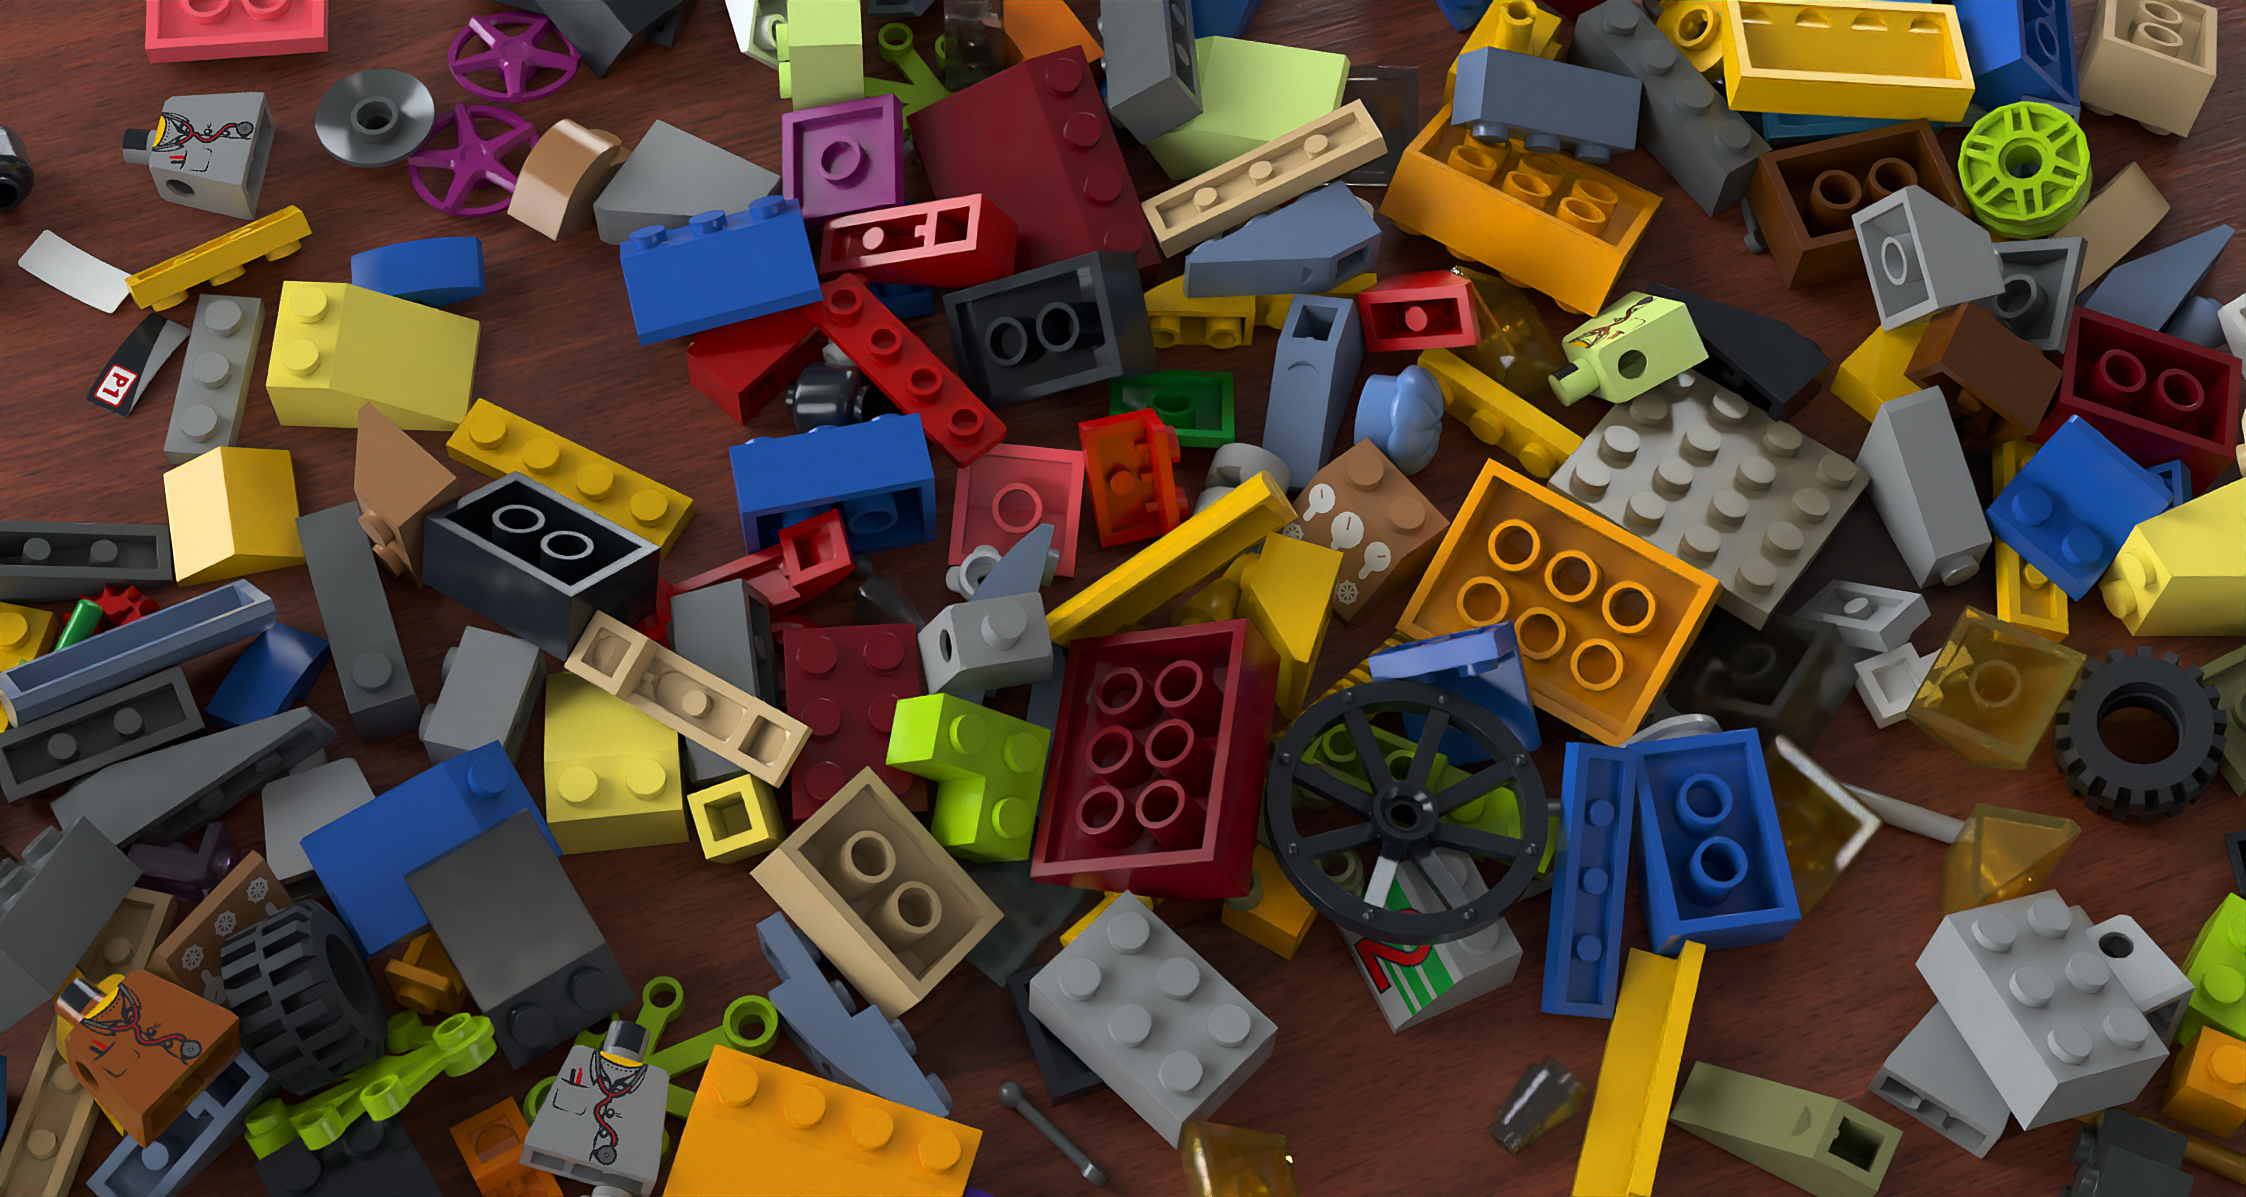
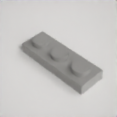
[163,294,266,465]

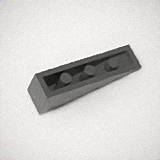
[295,500,423,744]
[0,520,172,606]
[50,706,338,868]

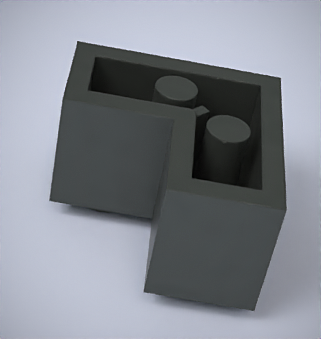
[2057,1107,2195,1197]

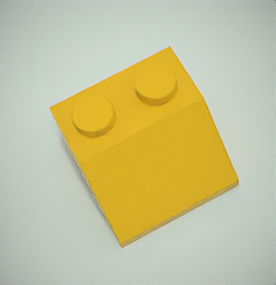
[1235,531,1344,720]

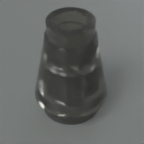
[1486,1055,1587,1158]

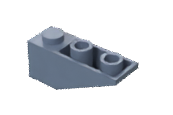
[1183,179,1382,298]
[1262,293,1367,493]

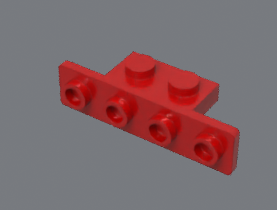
[804,273,1007,469]

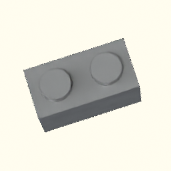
[419,626,550,768]

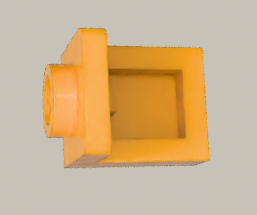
[384,931,467,1016]

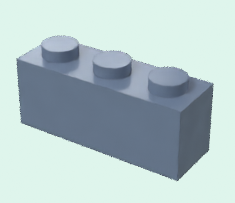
[1451,46,1642,164]

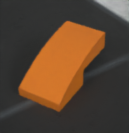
[449,1096,564,1197]

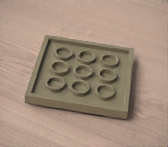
[1546,368,1871,631]

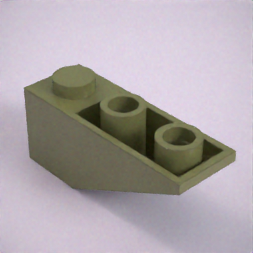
[1668,1061,1904,1197]

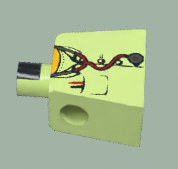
[1548,291,1709,406]

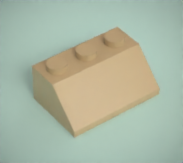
[750,765,1005,1022]

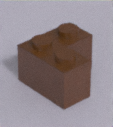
[1904,301,2064,456]

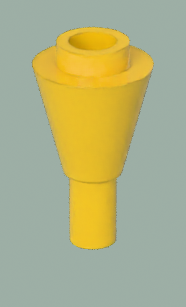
[1171,554,1248,627]

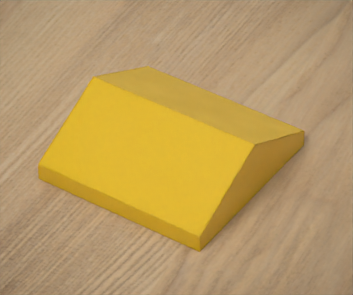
[163,446,307,588]

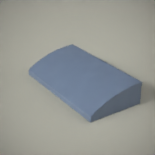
[0,578,276,728]

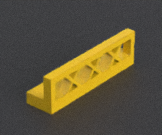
[1570,940,1706,1197]

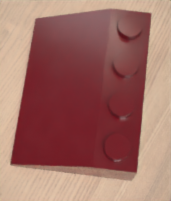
[906,45,1162,290]
[1030,618,1281,901]

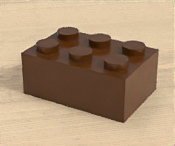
[1746,118,1972,291]

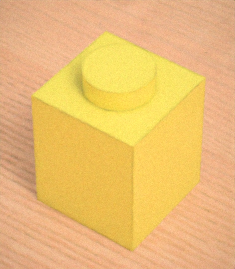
[687,774,787,865]

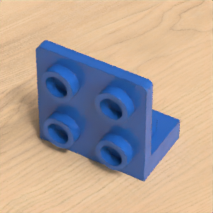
[1983,415,2174,602]
[1367,620,1542,767]

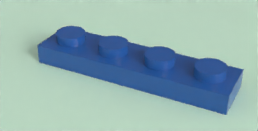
[1541,742,1639,1019]

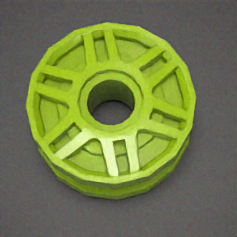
[1958,101,2093,240]

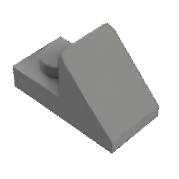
[1792,579,1931,673]

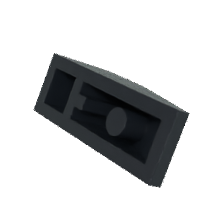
[1645,282,1832,423]

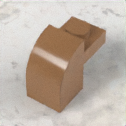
[507,118,632,241]

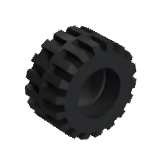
[2052,646,2228,824]
[220,899,388,1096]

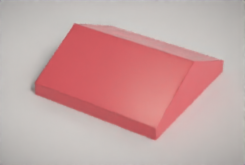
[948,443,1085,578]

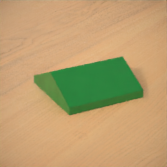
[1109,369,1235,448]

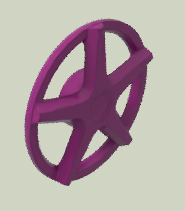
[448,12,581,103]
[407,103,540,217]

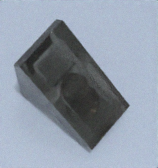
[941,0,1005,89]

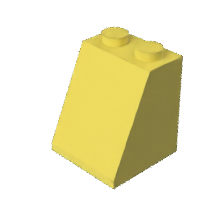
[2098,477,2246,636]

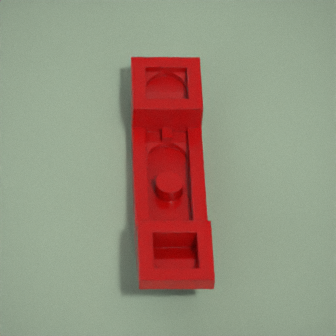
[630,508,855,651]

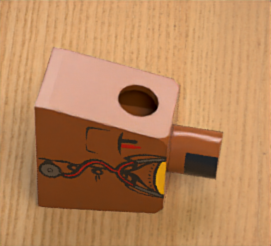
[55,969,242,1149]

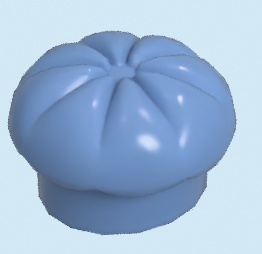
[1354,365,1444,476]

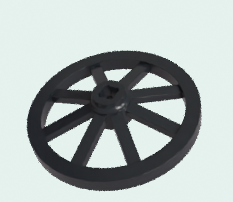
[1263,680,1549,946]

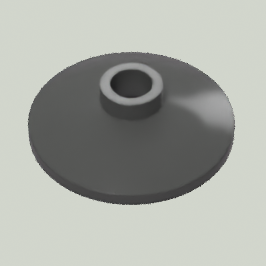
[315,68,436,168]

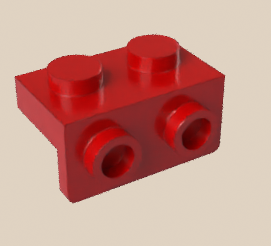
[1078,407,1189,548]

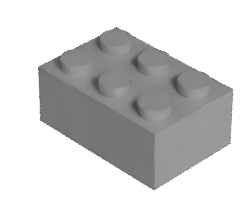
[1029,889,1278,1150]
[1915,889,2170,1131]

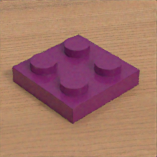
[782,93,904,230]

